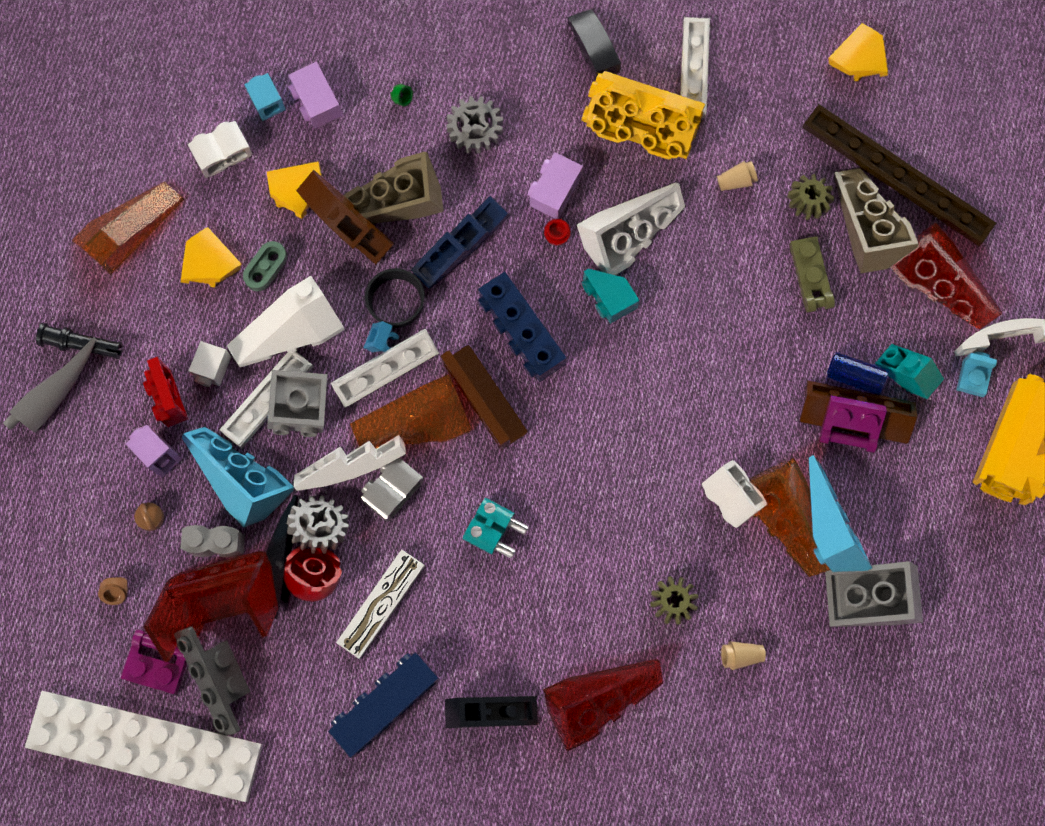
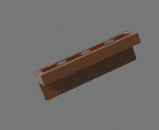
[440,345,528,451]
[800,380,917,444]

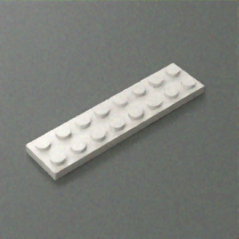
[25,691,263,802]

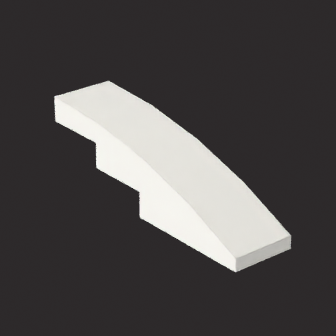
[294,435,406,491]

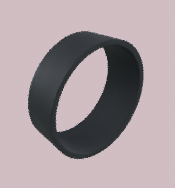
[365,268,424,328]

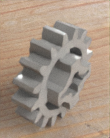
[446,96,503,154]
[287,496,349,554]

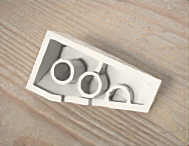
[577,182,685,275]
[227,276,345,367]

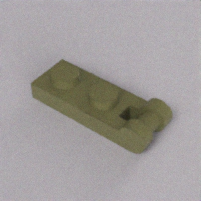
[789,236,835,313]

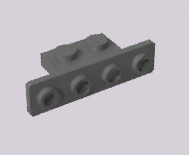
[174,626,251,736]

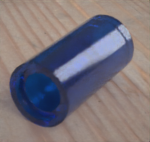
[826,352,889,395]

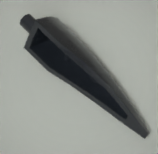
[251,495,298,619]

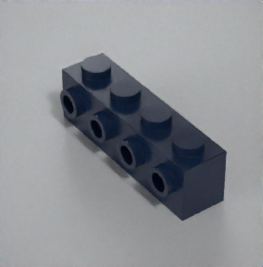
[477,271,567,382]
[328,652,440,758]

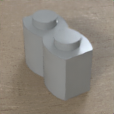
[361,458,424,523]
[180,525,245,558]

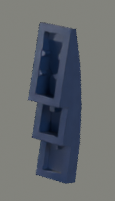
[411,196,510,289]

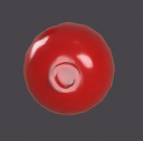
[284,546,342,602]

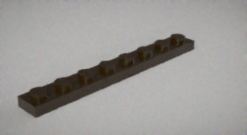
[802,104,997,247]

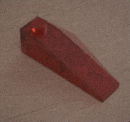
[890,222,1002,330]
[543,659,663,752]

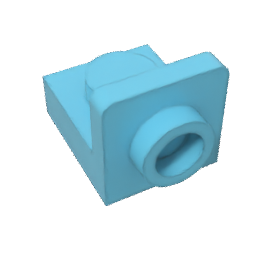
[956,352,997,397]

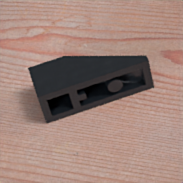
[445,696,538,728]

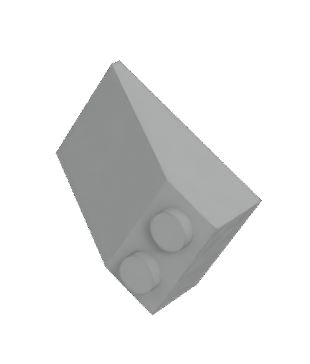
[825,561,923,627]

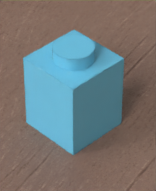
[244,73,286,121]

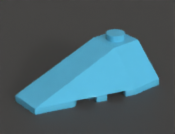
[182,427,294,527]
[809,455,872,572]

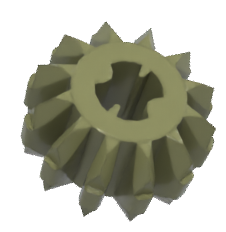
[787,173,834,221]
[650,576,698,625]

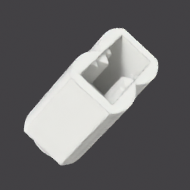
[188,121,252,178]
[702,460,767,528]

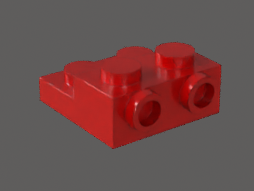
[143,357,189,427]

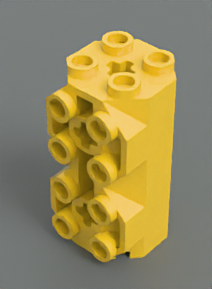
[582,71,705,160]
[973,374,1045,505]

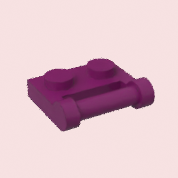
[819,395,887,453]
[120,629,187,695]

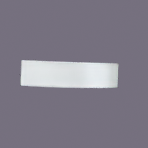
[954,318,1045,356]

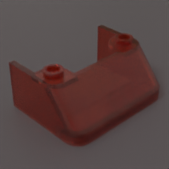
[143,551,278,662]

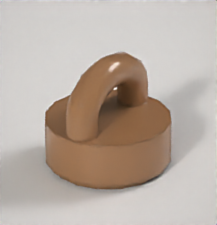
[134,502,164,531]
[98,577,128,605]

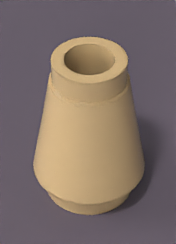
[716,161,758,191]
[721,641,766,670]

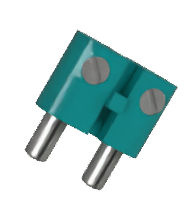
[463,497,529,558]

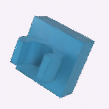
[363,321,399,352]

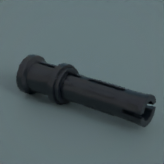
[36,322,123,359]

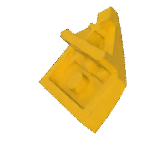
[828,23,888,82]
[267,161,322,219]
[180,227,242,288]

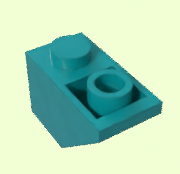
[581,269,640,324]
[875,344,944,399]

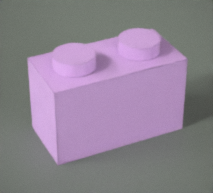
[288,61,343,129]
[528,152,583,219]
[126,425,182,477]

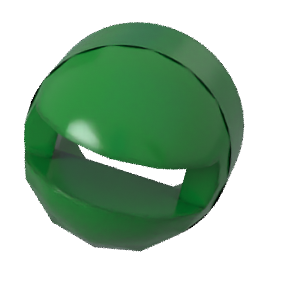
[390,84,413,107]

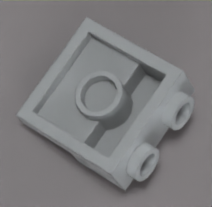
[267,370,327,437]

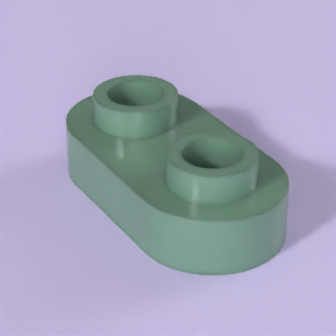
[243,241,287,291]

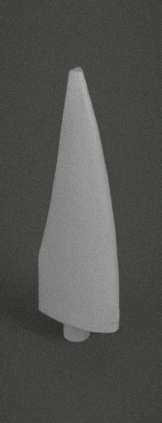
[3,337,97,433]

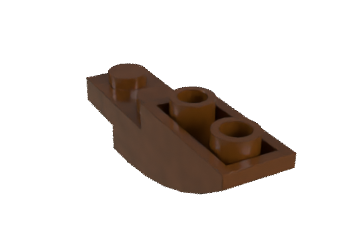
[296,170,394,265]

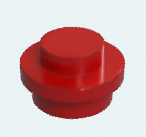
[544,219,571,246]

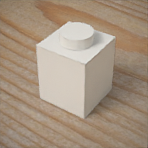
[189,341,232,387]

